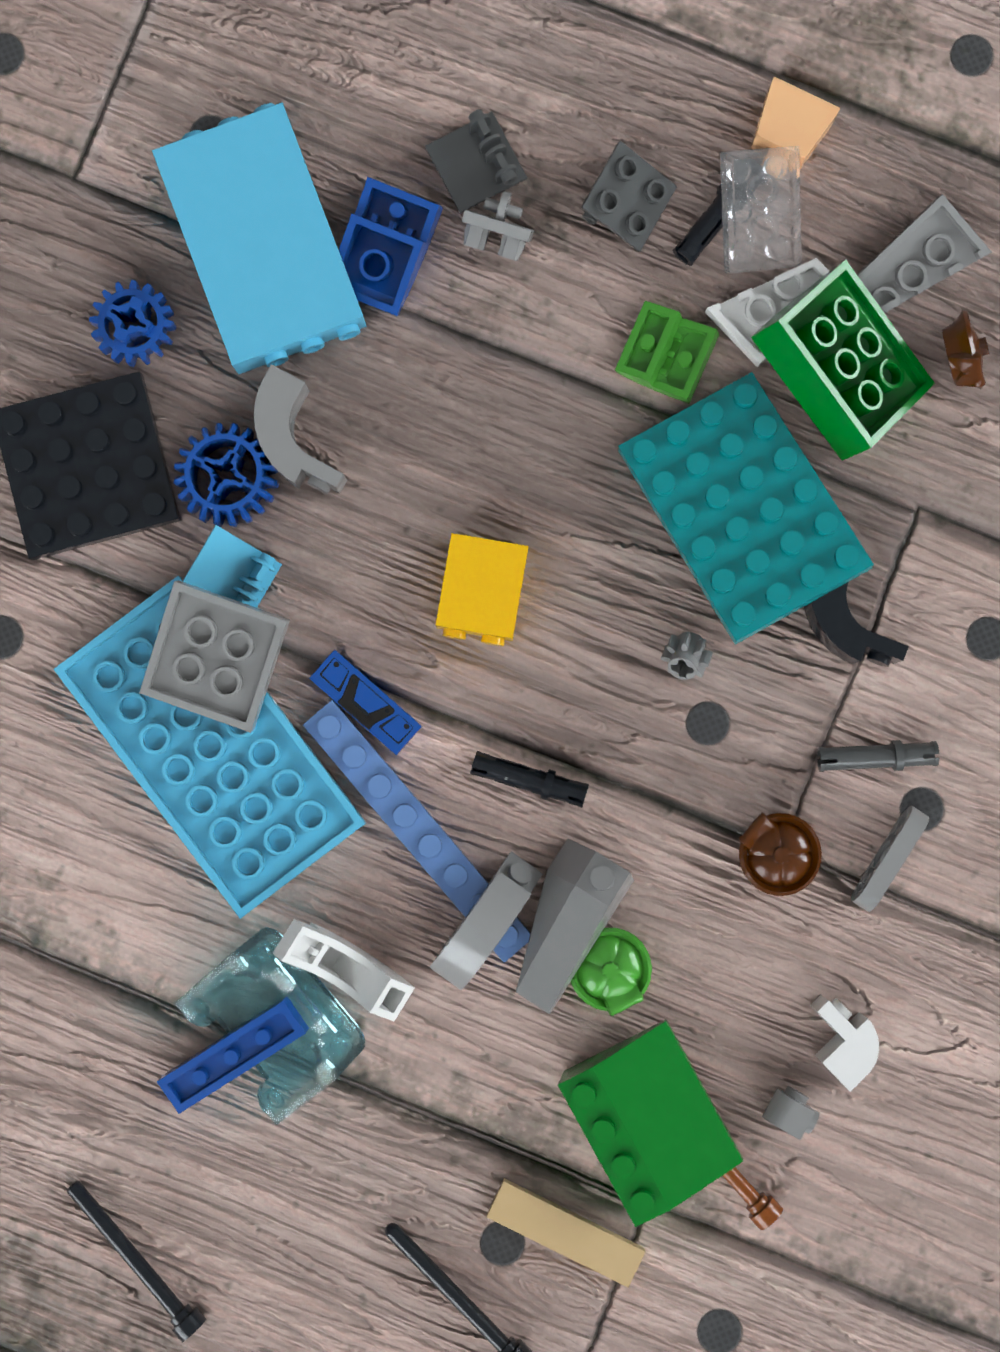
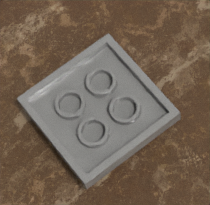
[139,580,290,733]

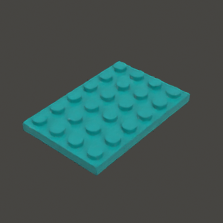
[618,372,874,645]

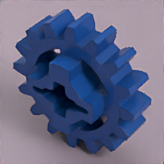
[89,280,176,367]

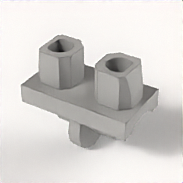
[462,191,535,261]

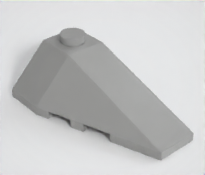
[516,839,634,1015]

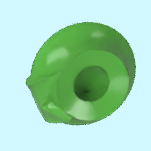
[571,928,652,1016]

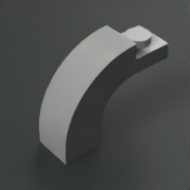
[254,364,347,494]
[429,851,543,990]

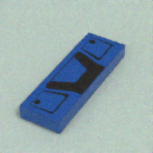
[309,649,422,755]

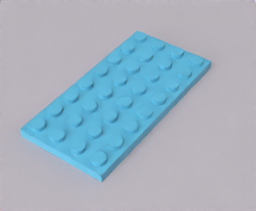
[54,575,366,919]

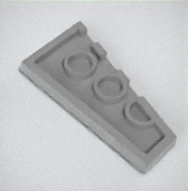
[857,194,992,313]

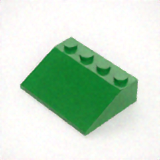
[751,259,935,461]
[558,1019,743,1227]

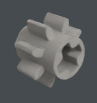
[661,632,713,680]

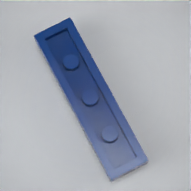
[157,996,309,1114]

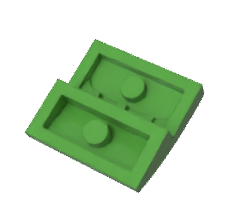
[615,301,719,404]

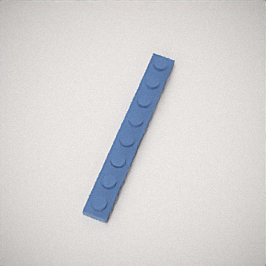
[303,700,531,963]

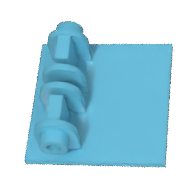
[182,525,282,608]

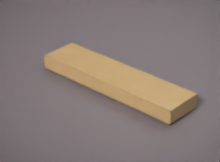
[487,1178,646,1288]

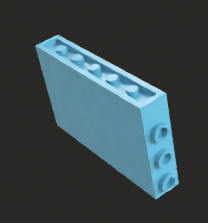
[152,102,367,375]

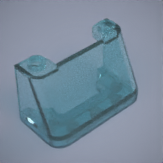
[175,927,365,1125]

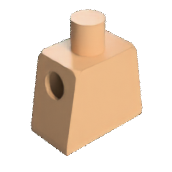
[751,77,840,181]

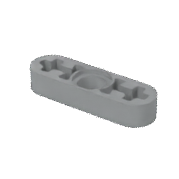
[851,806,929,912]

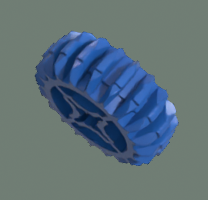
[174,423,279,528]

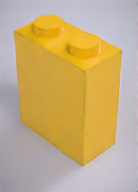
[435,533,529,647]

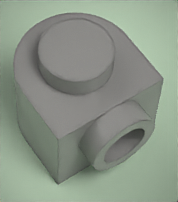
[762,1086,819,1140]

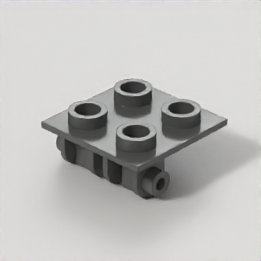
[425,109,527,213]
[581,141,677,252]

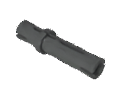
[817,740,939,772]

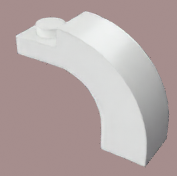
[273,919,415,1021]

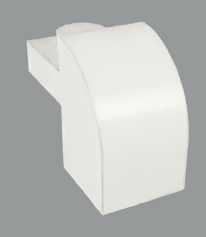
[810,995,879,1092]

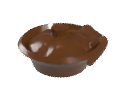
[942,310,990,390]
[738,812,822,896]

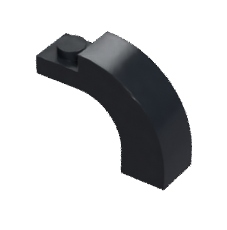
[804,582,909,667]

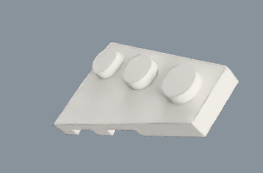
[705,258,829,367]

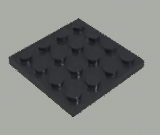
[0,371,181,560]

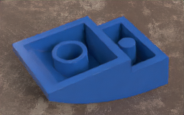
[339,177,443,316]

